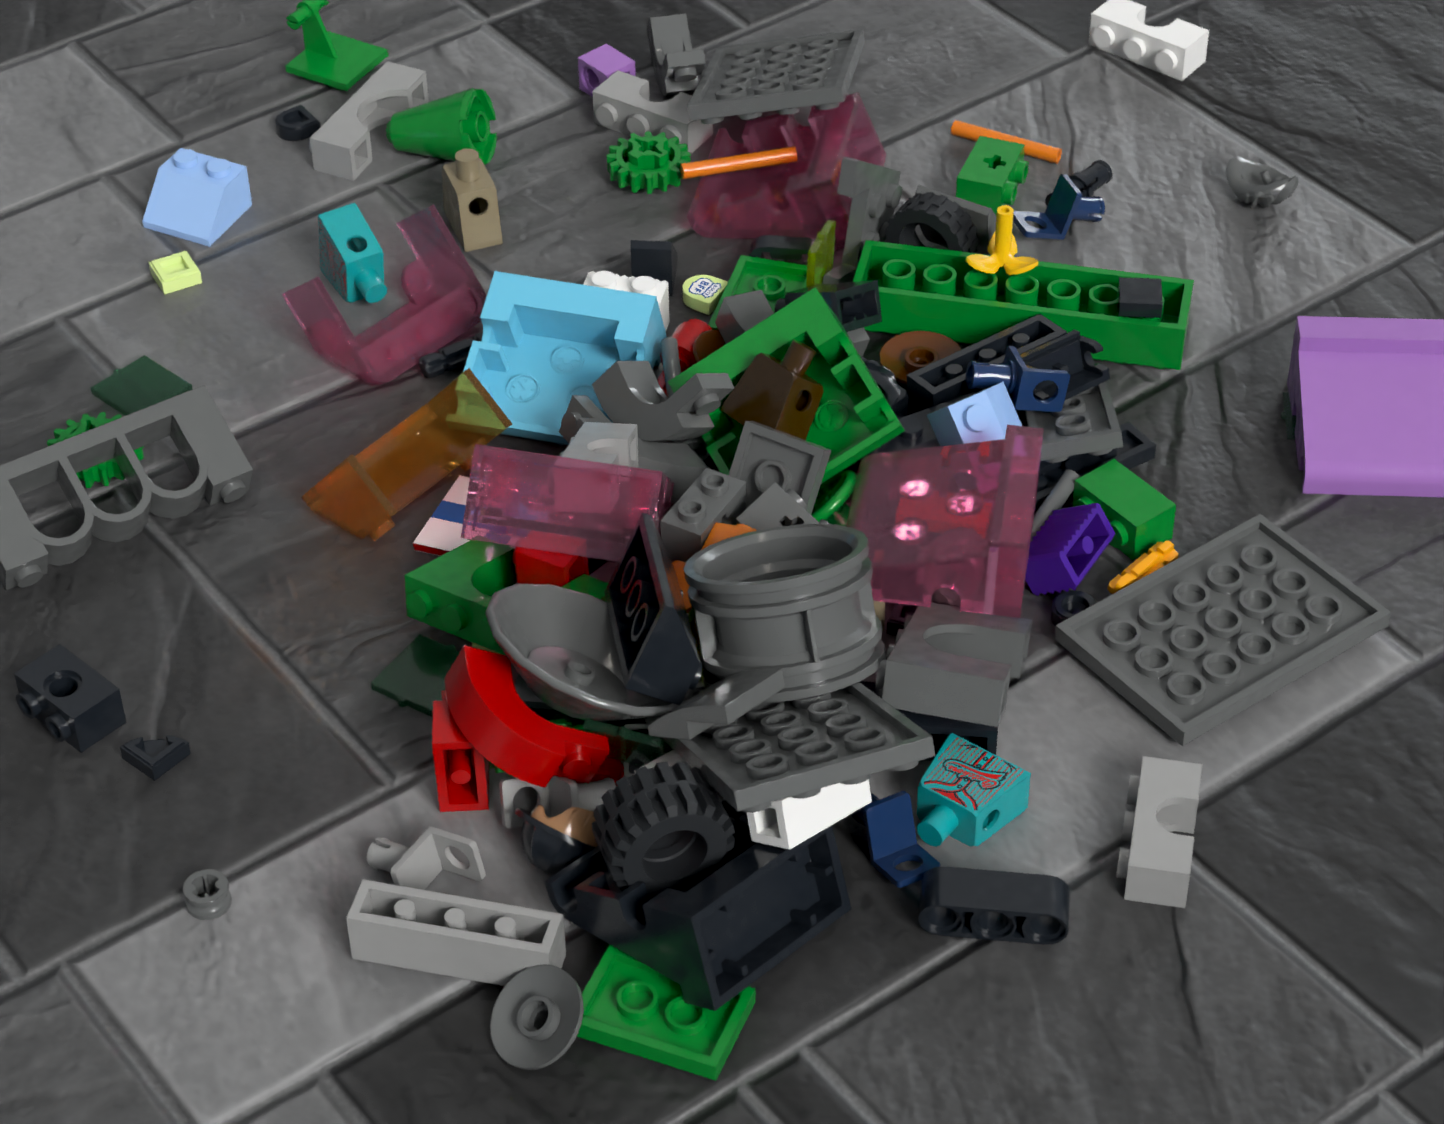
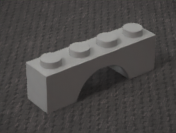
[309,61,429,181]

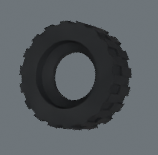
[885,192,979,253]

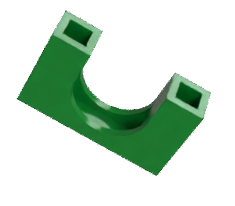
[404,535,608,655]

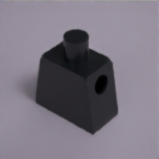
[775,280,882,332]

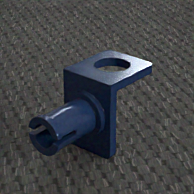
[1013,174,1105,240]
[965,346,1070,412]
[852,791,941,888]

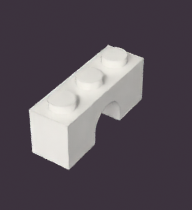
[1089,0,1209,81]

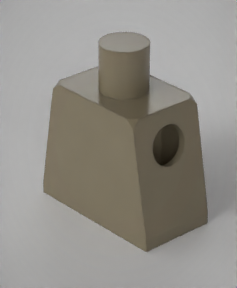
[442,149,503,252]

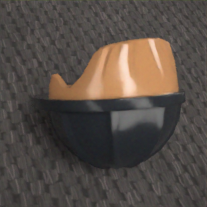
[514,805,598,875]

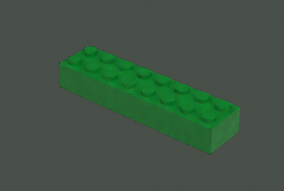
[853,240,1194,370]

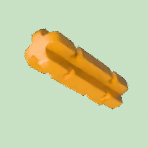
[1107,540,1179,594]

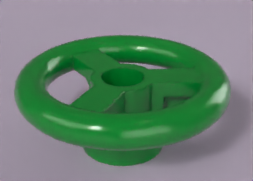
[811,470,858,526]

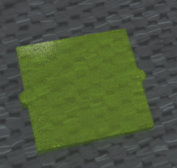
[806,220,836,287]

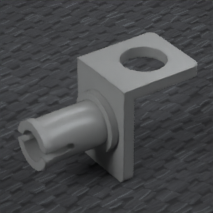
[499,775,616,828]
[367,826,486,890]

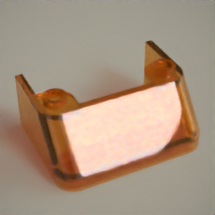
[301,368,512,541]

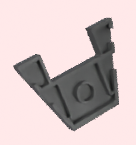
[822,156,902,306]

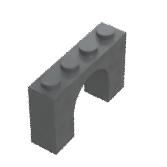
[876,601,1032,727]

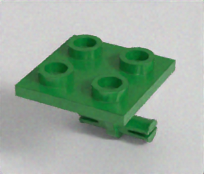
[285,0,388,91]

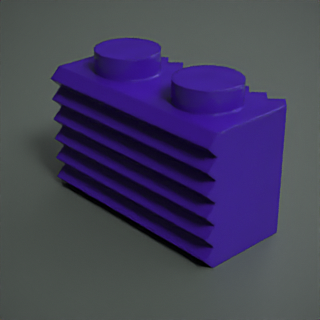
[1016,503,1115,596]

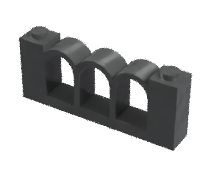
[0,385,253,591]

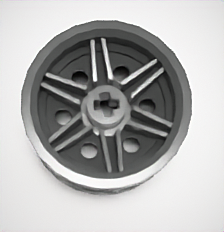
[683,524,886,703]

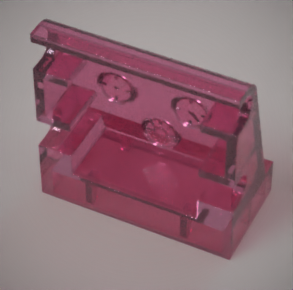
[687,92,887,252]
[846,425,1044,618]
[461,444,674,562]

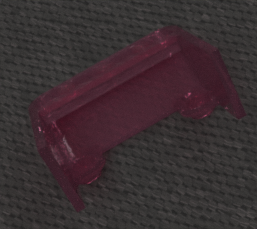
[282,204,487,386]

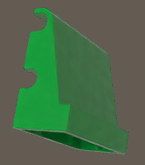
[668,287,905,484]

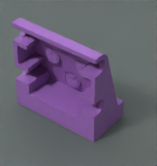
[1287,316,1444,497]

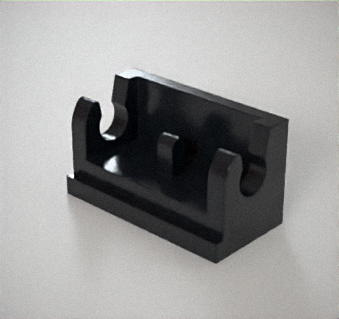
[1020,330,1110,400]

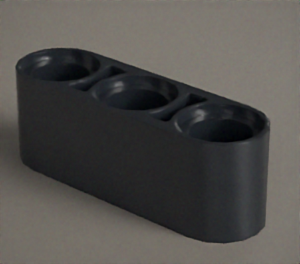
[918,866,1070,945]

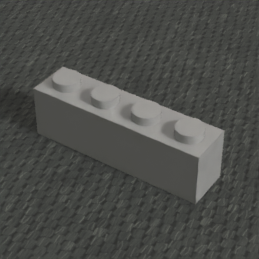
[346,879,566,986]

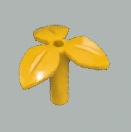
[966,205,1039,275]

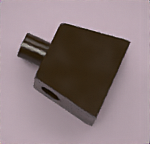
[721,339,824,440]

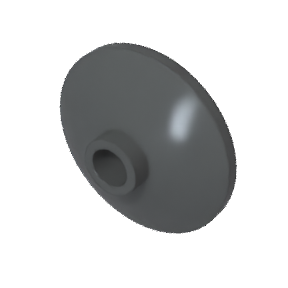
[490,964,584,1070]

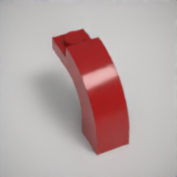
[445,645,610,788]

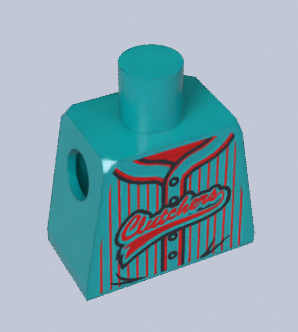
[318,203,387,303]
[916,733,1031,847]

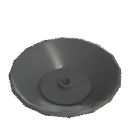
[485,583,695,721]

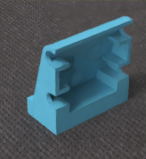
[449,271,667,445]

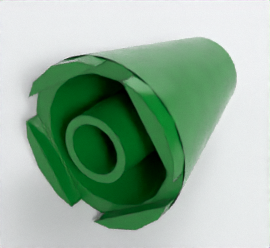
[386,88,497,164]

